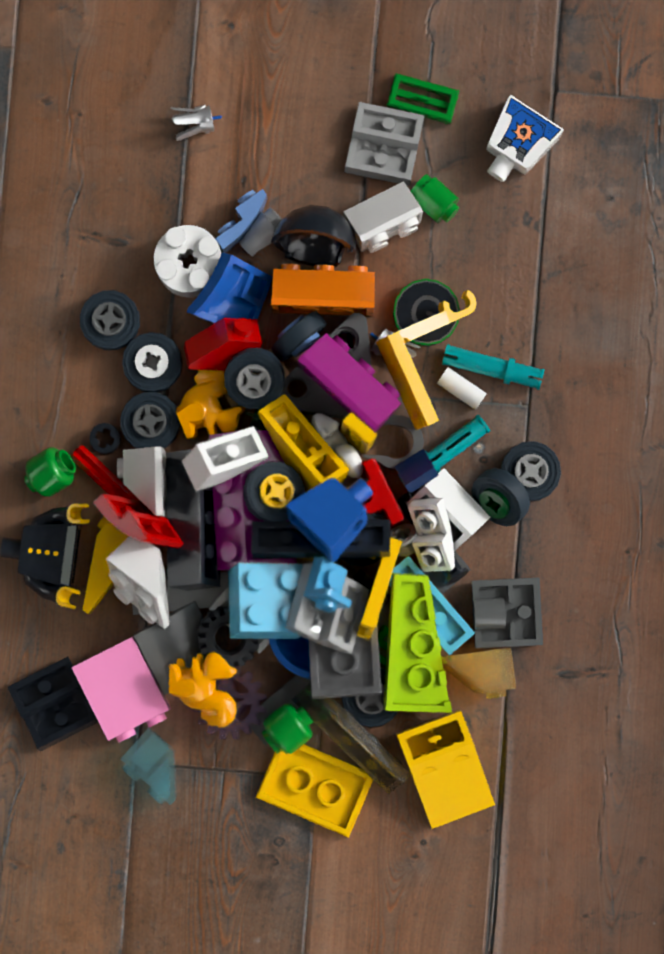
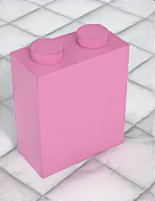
[71,637,171,743]

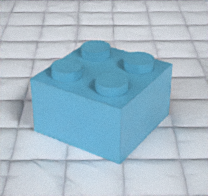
[228,563,303,639]

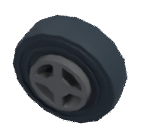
[80,290,140,350]
[120,392,181,449]

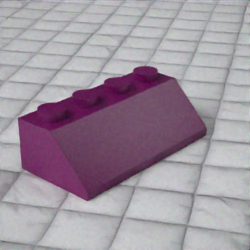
[209,430,297,571]

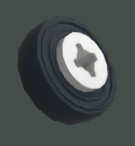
[122,332,183,392]

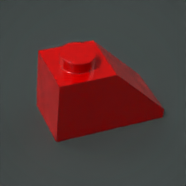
[184,318,262,372]

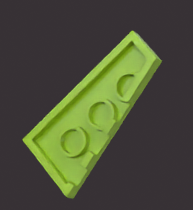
[383,573,452,713]

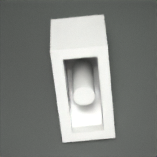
[182,426,269,491]

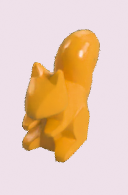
[176,370,245,439]
[169,652,237,728]

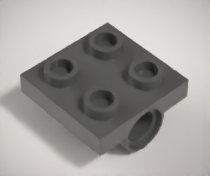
[471,577,543,648]

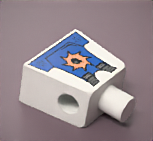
[486,95,564,182]

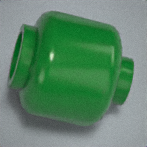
[24,447,76,497]
[261,704,314,754]

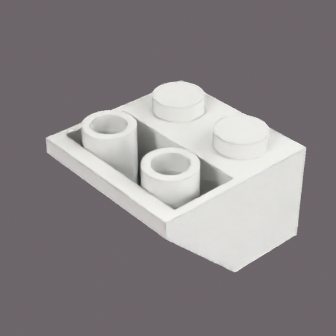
[343,181,423,253]
[106,537,169,629]

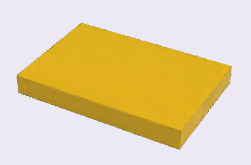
[255,744,375,838]

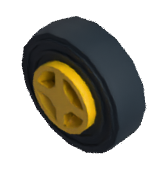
[243,462,305,522]

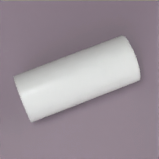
[437,367,487,410]

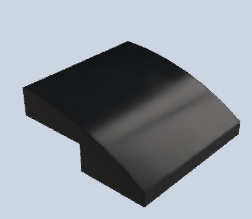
[8,657,98,752]

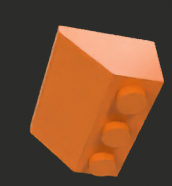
[271,263,375,316]

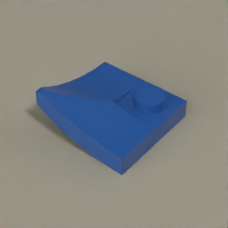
[187,252,273,324]

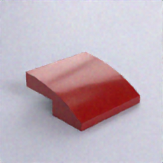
[93,493,184,548]

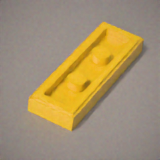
[340,412,377,454]

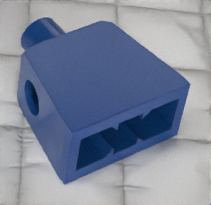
[286,478,373,563]

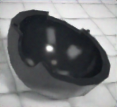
[271,205,356,268]

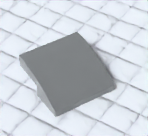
[344,102,424,186]
[285,563,369,654]

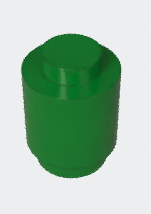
[411,174,460,223]

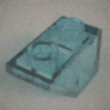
[121,727,177,805]

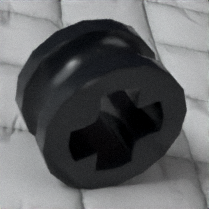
[89,423,121,454]

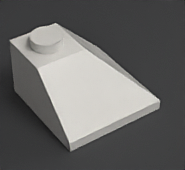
[117,447,167,518]

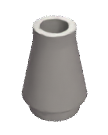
[239,207,282,257]

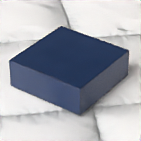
[395,449,439,493]

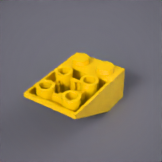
[396,710,495,829]

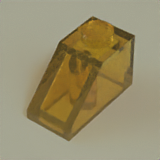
[441,648,516,699]

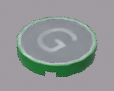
[393,279,460,347]

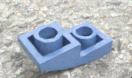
[215,189,267,253]

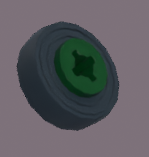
[471,468,530,527]

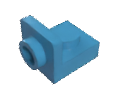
[304,557,351,612]

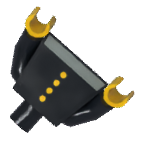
[0,503,90,609]

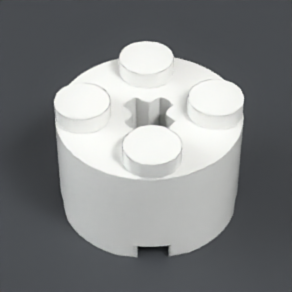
[154,225,221,298]

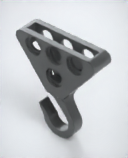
[280,313,424,470]

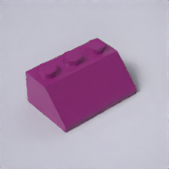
[298,333,401,433]

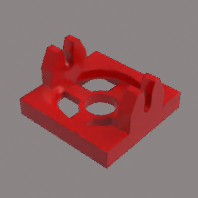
[362,458,404,527]

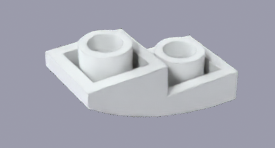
[408,498,455,572]

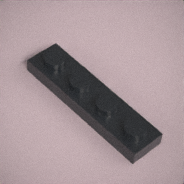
[251,520,390,559]

